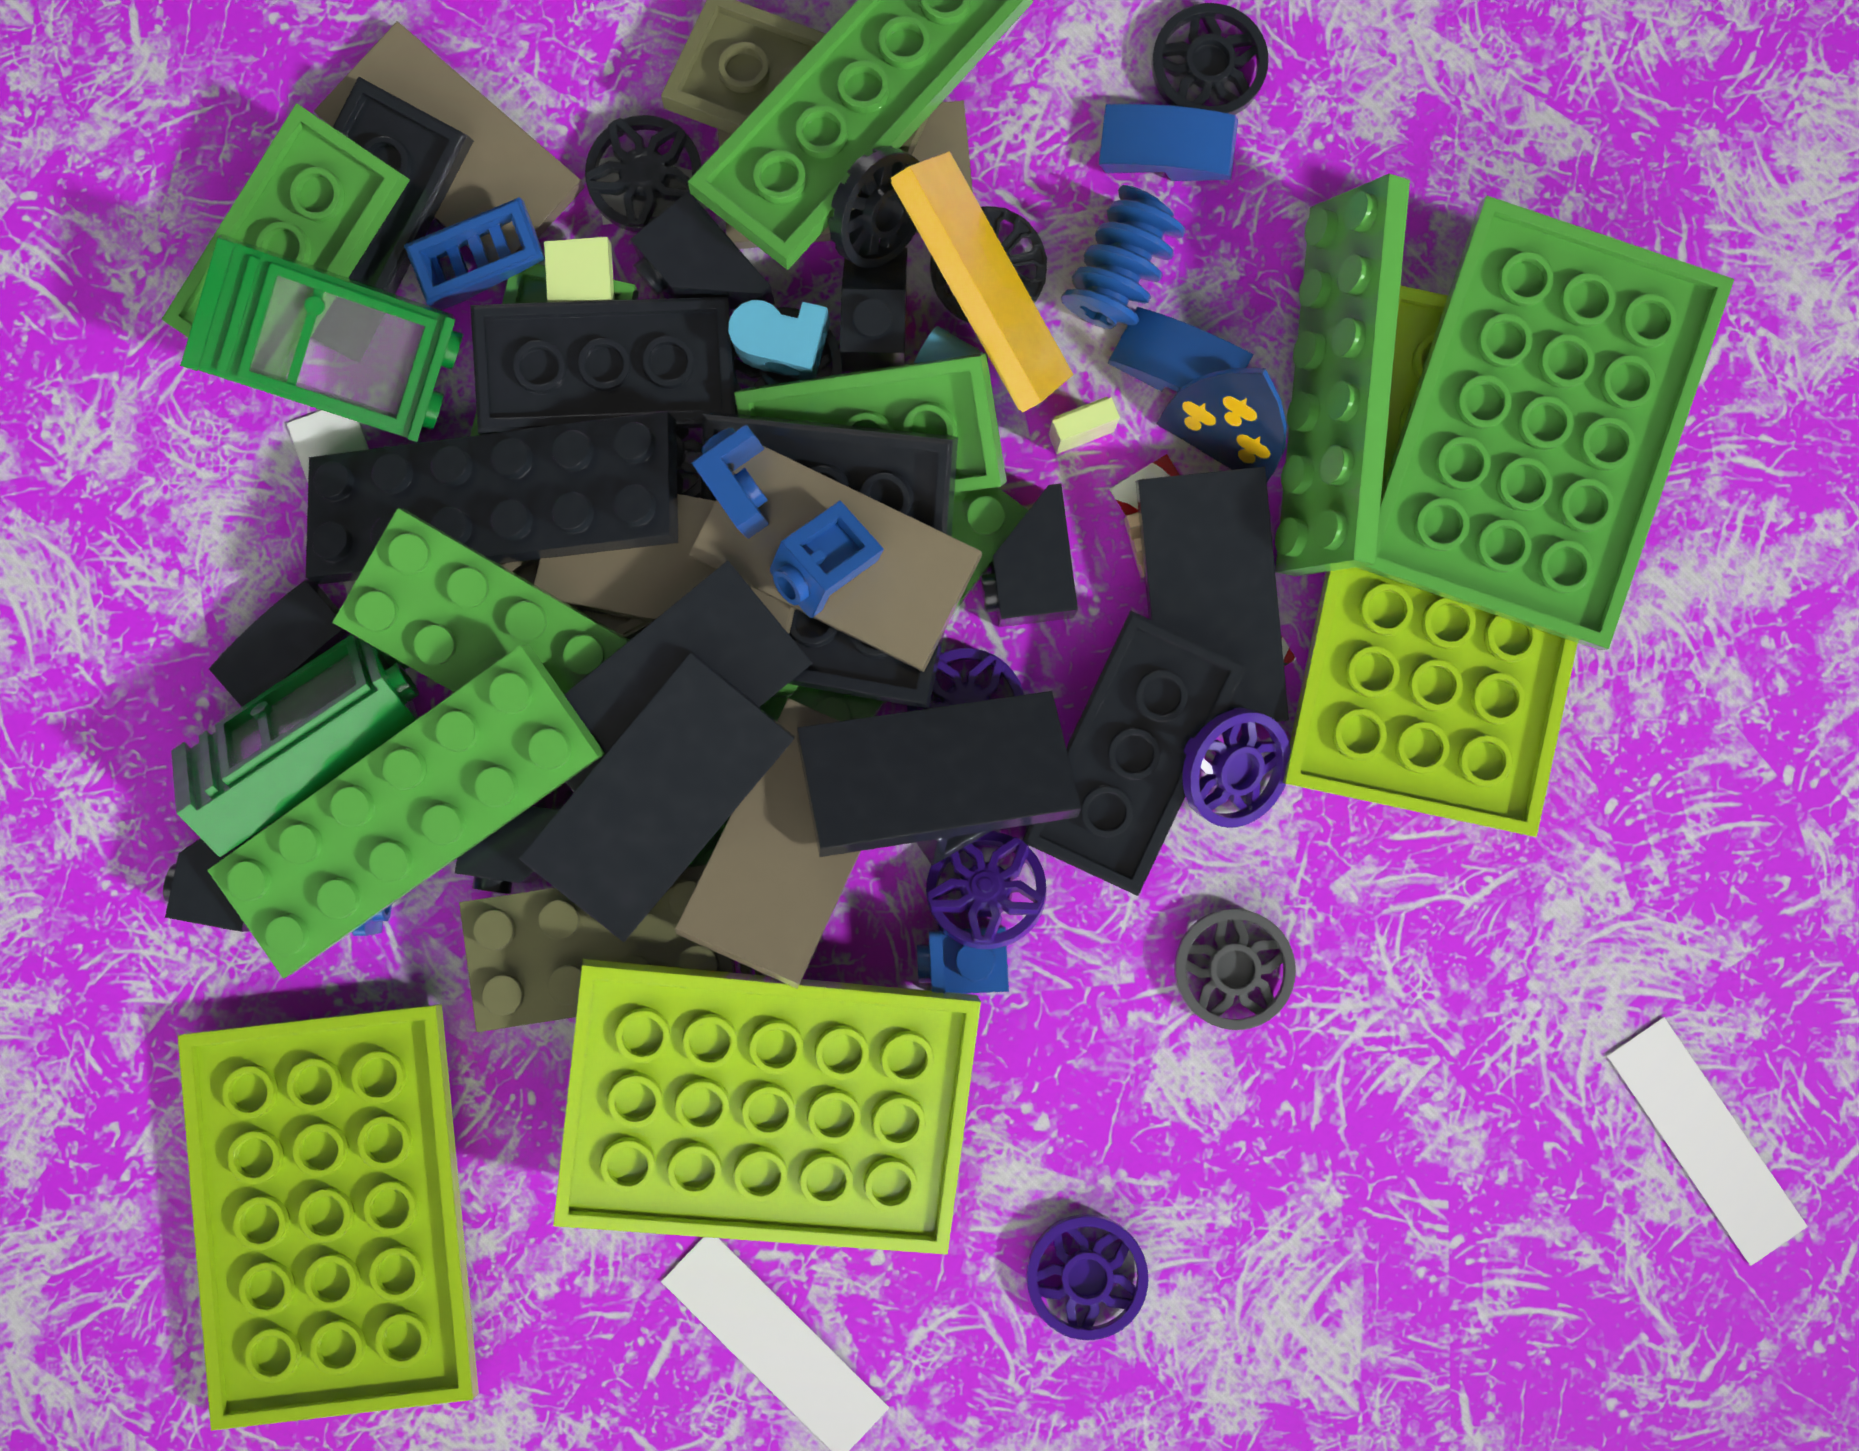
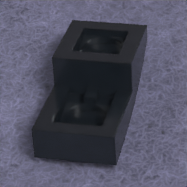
[209,579,347,707]

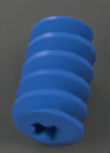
[1061,185,1186,329]

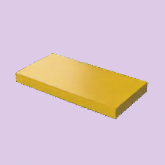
[891,151,1074,413]

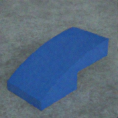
[1099,104,1238,181]
[1108,307,1254,393]

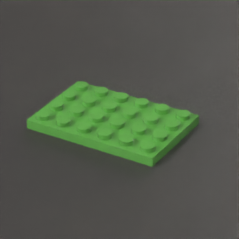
[1356,195,1734,650]

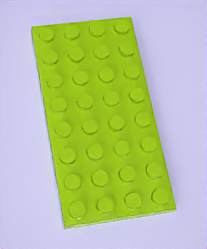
[1283,285,1578,837]

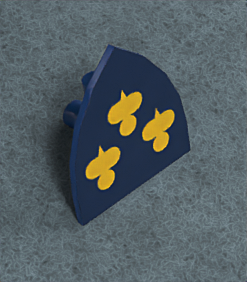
[1157,367,1287,482]

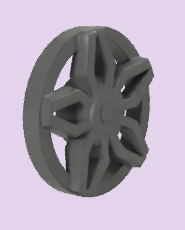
[1174,909,1296,1030]

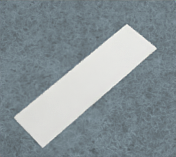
[1607,1017,1808,1266]
[661,1237,890,1451]

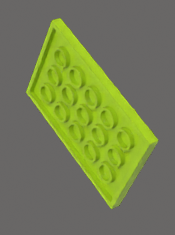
[553,959,981,1255]
[177,1004,479,1431]

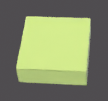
[544,237,614,302]
[1048,397,1120,455]

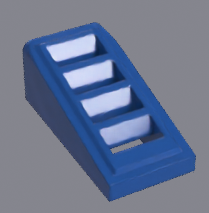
[404,197,545,310]

